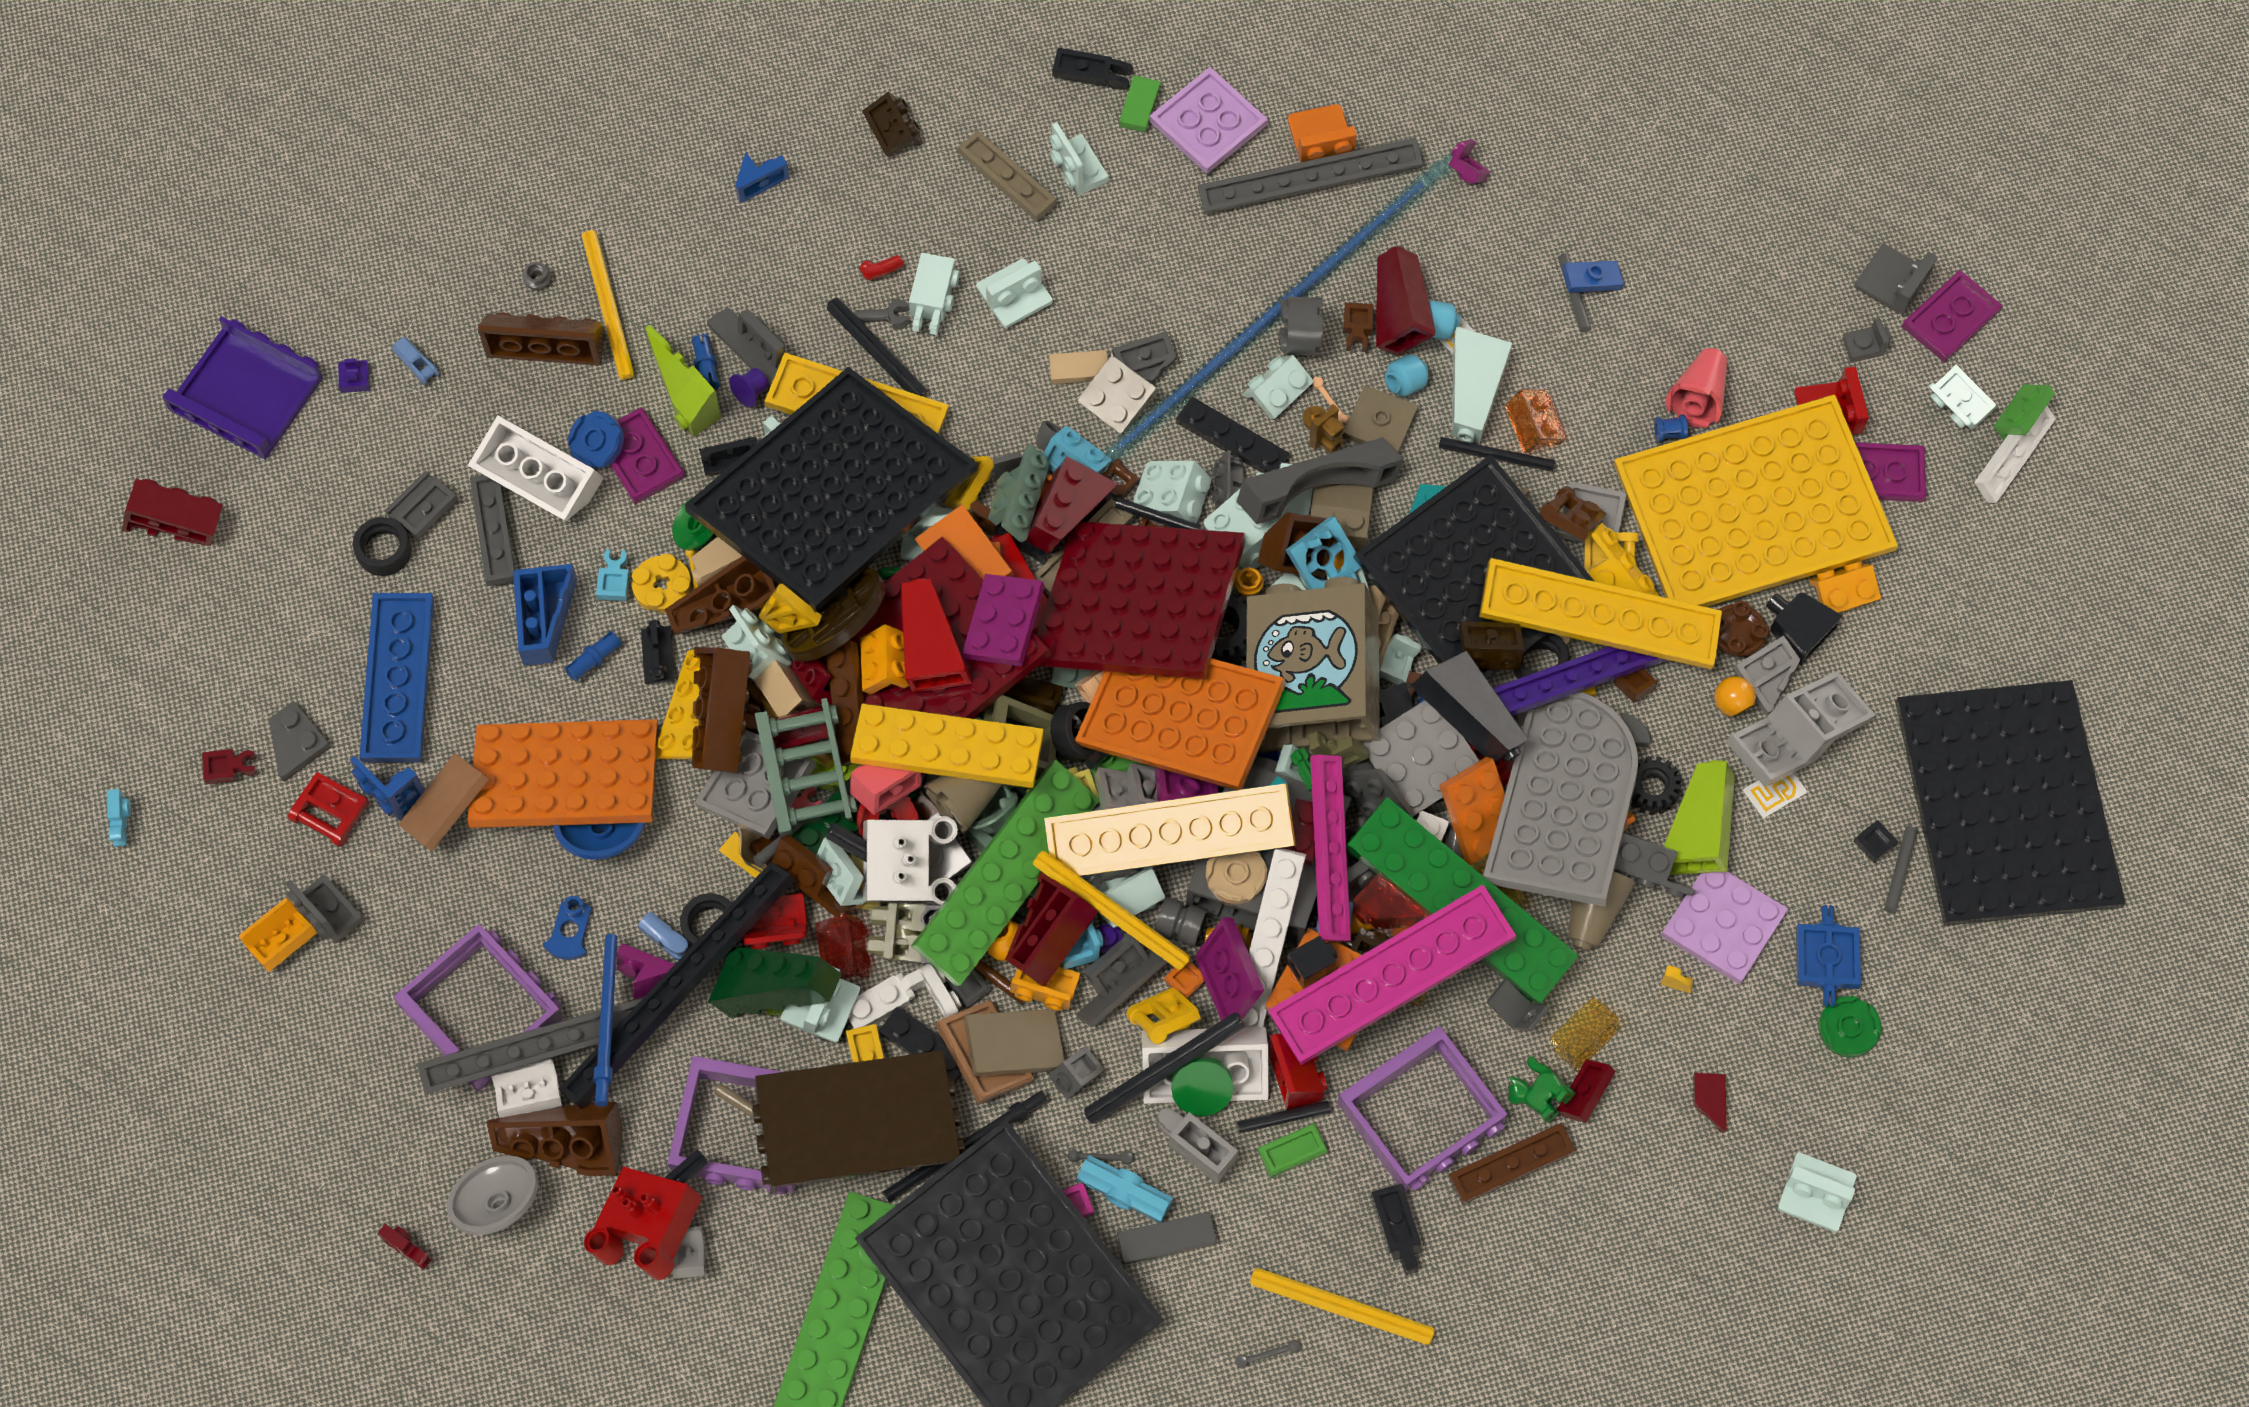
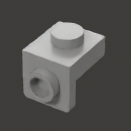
[672,1227,706,1279]

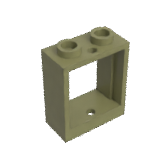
[982,695,1057,781]

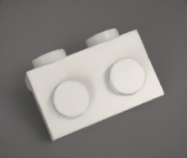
[491,1059,562,1118]

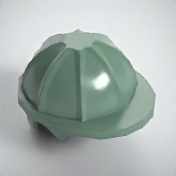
[970,784,1018,833]

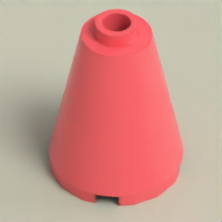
[1665,348,1727,428]

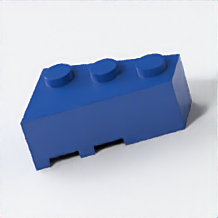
[513,564,577,666]

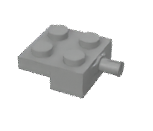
[1094,763,1158,810]

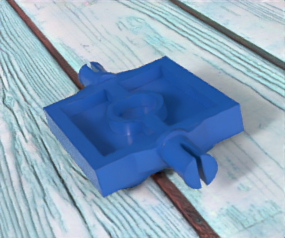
[1796,905,1861,1007]

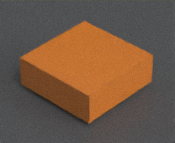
[1164,961,1205,999]

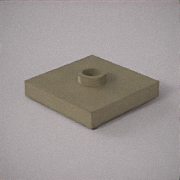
[1343,385,1418,454]

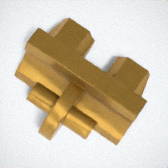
[1302,404,1345,453]

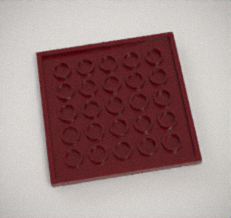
[1036,522,1246,679]
[820,536,1051,719]

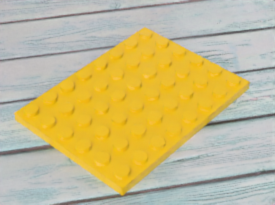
[1614,395,1898,607]

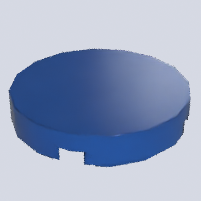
[568,411,624,470]

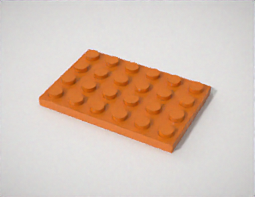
[1075,658,1286,790]
[467,719,658,828]

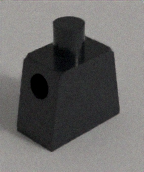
[1766,592,1842,665]

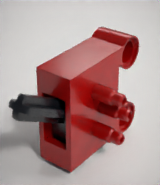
[584,1150,708,1280]

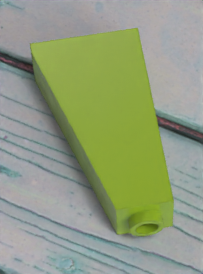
[1664,760,1735,875]

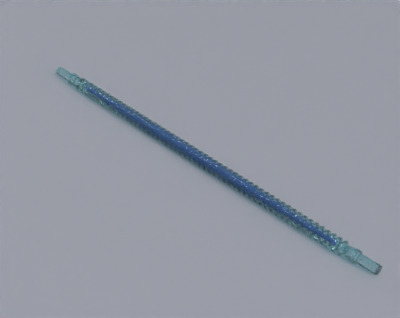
[1101,151,1453,472]

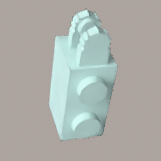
[909,253,960,335]

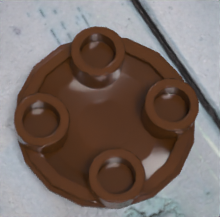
[1717,601,1769,656]

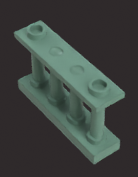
[755,698,858,836]

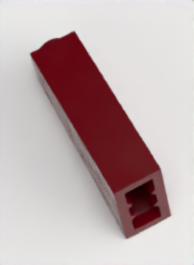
[1376,246,1435,356]

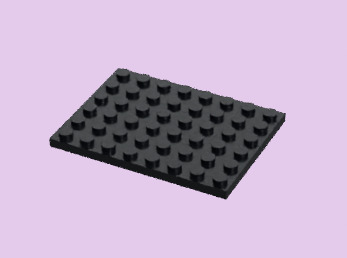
[685,367,978,613]
[1895,680,2126,926]
[855,1119,1164,1407]

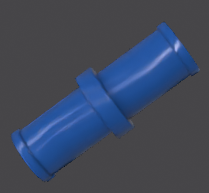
[691,334,720,390]
[564,631,622,682]

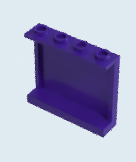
[162,316,323,460]

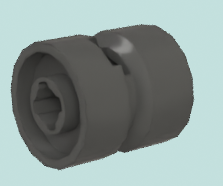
[1155,896,1208,947]

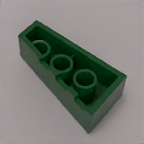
[708,947,842,1018]

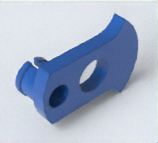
[542,896,592,960]

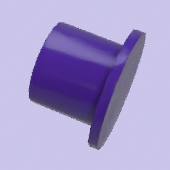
[729,368,769,407]

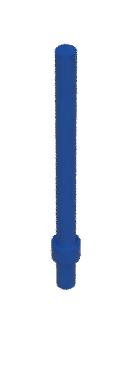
[593,934,618,1107]

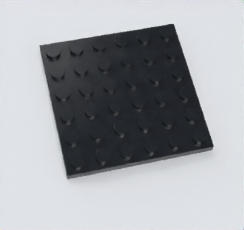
[1353,454,1595,680]

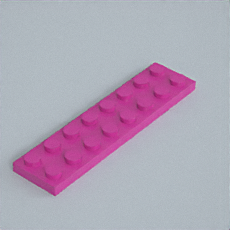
[1268,885,1516,1066]

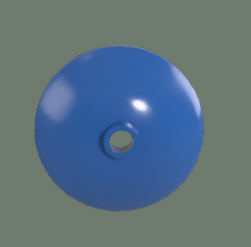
[553,823,645,859]

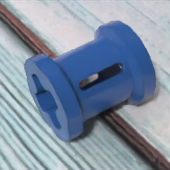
[1654,414,1688,443]

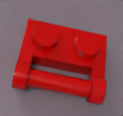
[288,772,369,847]

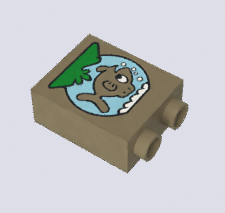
[1246,577,1380,753]

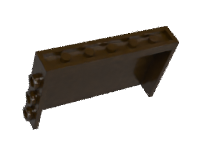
[752,1050,965,1194]

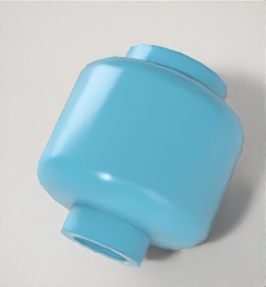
[1429,300,1461,340]
[1385,354,1428,397]

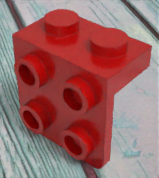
[744,892,808,949]

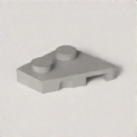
[1733,635,1800,715]

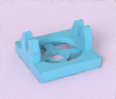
[1286,516,1361,589]

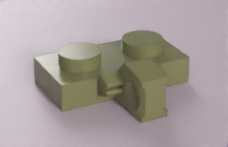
[1307,731,1369,769]

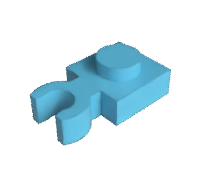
[596,549,630,601]
[107,789,132,847]

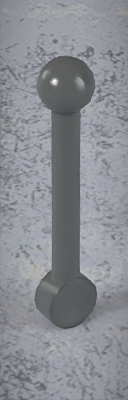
[1068,1150,1134,1165]
[1235,1340,1300,1369]

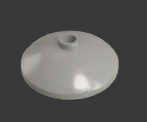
[447,1156,538,1235]

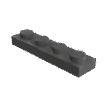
[470,475,515,586]

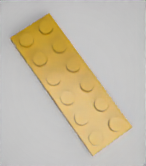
[765,352,949,434]
[850,704,1044,788]

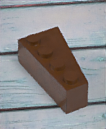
[692,647,752,773]

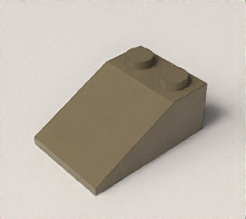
[1310,484,1373,552]

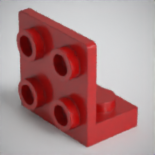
[1794,366,1869,435]

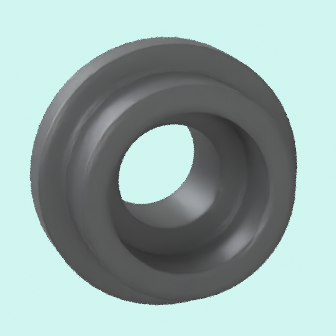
[522,262,551,290]

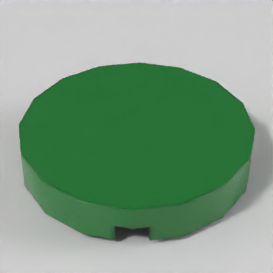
[1818,996,1882,1058]
[1171,1057,1234,1117]

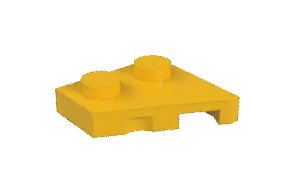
[759,584,822,634]

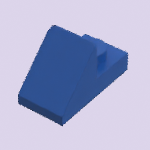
[735,152,790,203]

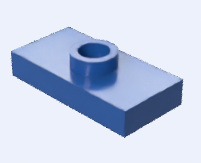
[1562,260,1624,293]

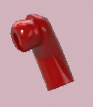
[859,255,903,281]

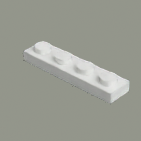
[1974,406,2056,503]

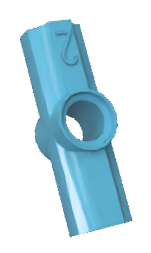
[1077,1155,1173,1223]

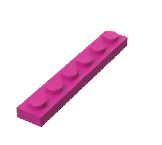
[1310,754,1351,942]

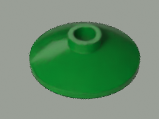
[672,497,713,551]

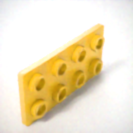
[656,650,700,759]

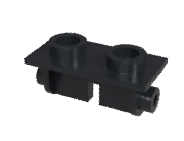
[699,437,758,476]
[641,620,675,684]

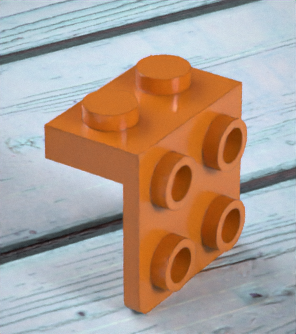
[1288,104,1357,163]

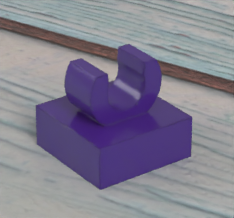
[338,358,370,393]

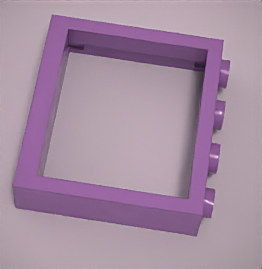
[393,924,563,1092]
[1337,1026,1508,1192]
[667,1056,796,1195]

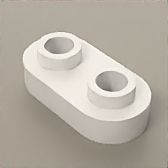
[918,964,961,1018]

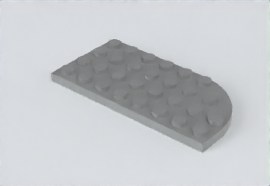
[1483,691,1638,907]

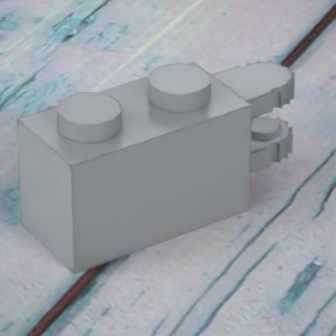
[1157,1107,1238,1184]

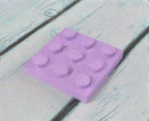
[1149,67,1268,174]
[1661,872,1788,985]

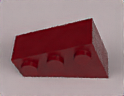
[1025,456,1118,553]
[121,478,223,546]
[1005,872,1098,987]

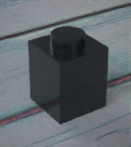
[1287,935,1338,989]

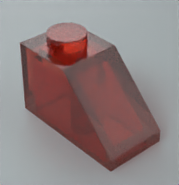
[1353,874,1424,929]

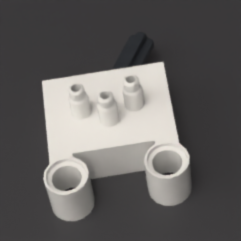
[826,816,958,905]

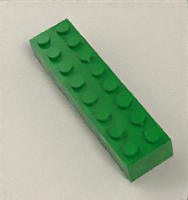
[1346,797,1579,1004]

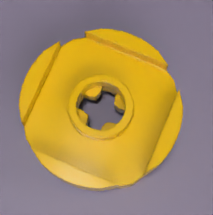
[632,554,692,614]

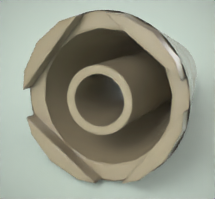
[924,776,1002,833]
[1568,872,1634,952]

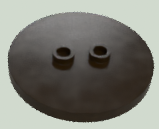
[783,568,886,662]

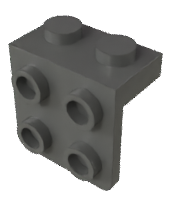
[285,874,364,944]

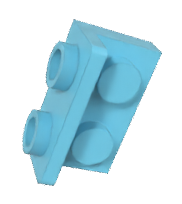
[1043,426,1111,474]

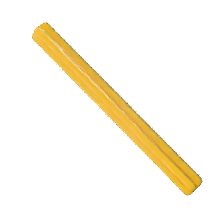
[581,230,634,380]
[1033,851,1190,970]
[1250,1268,1435,1345]

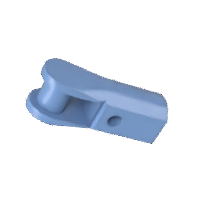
[392,337,439,385]
[638,912,689,960]

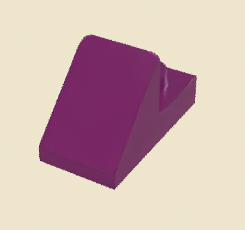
[616,943,675,999]

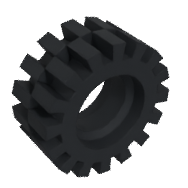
[1631,756,1682,815]

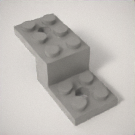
[1726,671,1876,787]

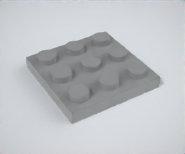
[1362,701,1479,817]
[694,729,817,840]

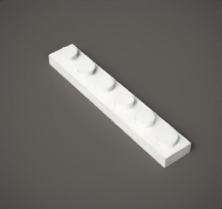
[1243,848,1306,1028]

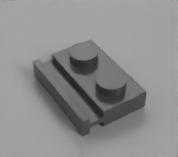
[385,471,458,540]

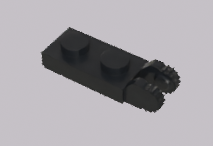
[1052,48,1133,90]

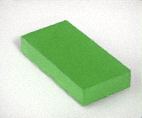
[1119,75,1161,133]
[1257,1123,1328,1179]

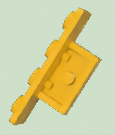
[1587,523,1660,597]

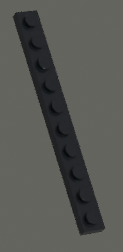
[558,861,795,1109]

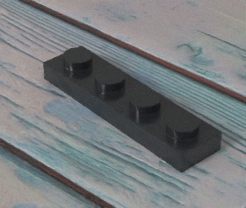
[1176,397,1290,473]

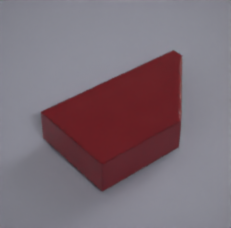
[1693,1073,1727,1133]

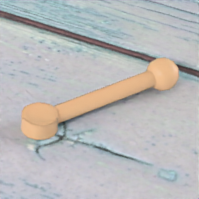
[1312,377,1349,425]

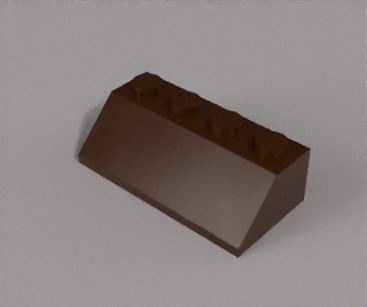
[478,312,605,366]

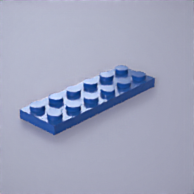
[359,593,434,762]

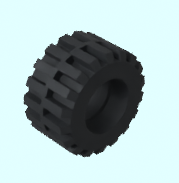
[1212,590,1247,666]

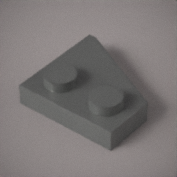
[1112,331,1176,384]
[269,701,331,782]

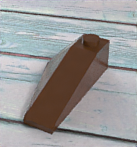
[665,556,779,635]
[487,1102,623,1176]

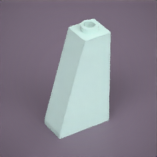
[1452,327,1512,444]

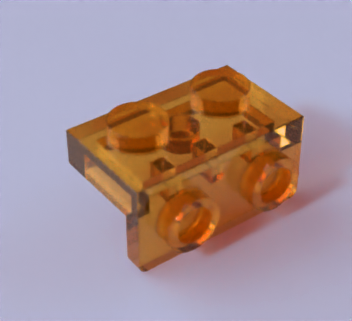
[1505,389,1567,453]

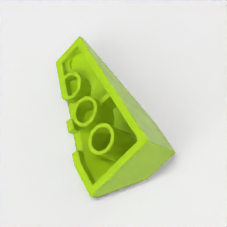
[645,325,721,437]

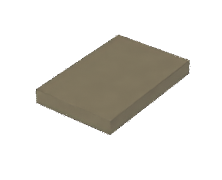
[963,1009,1064,1077]

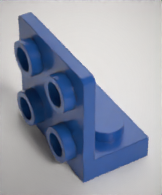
[349,756,425,821]

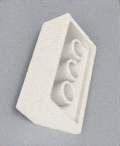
[468,416,604,521]
[1141,1027,1268,1104]

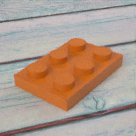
[1439,757,1505,867]

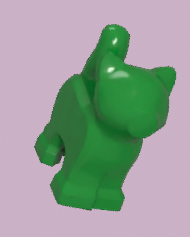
[1508,1056,1576,1123]

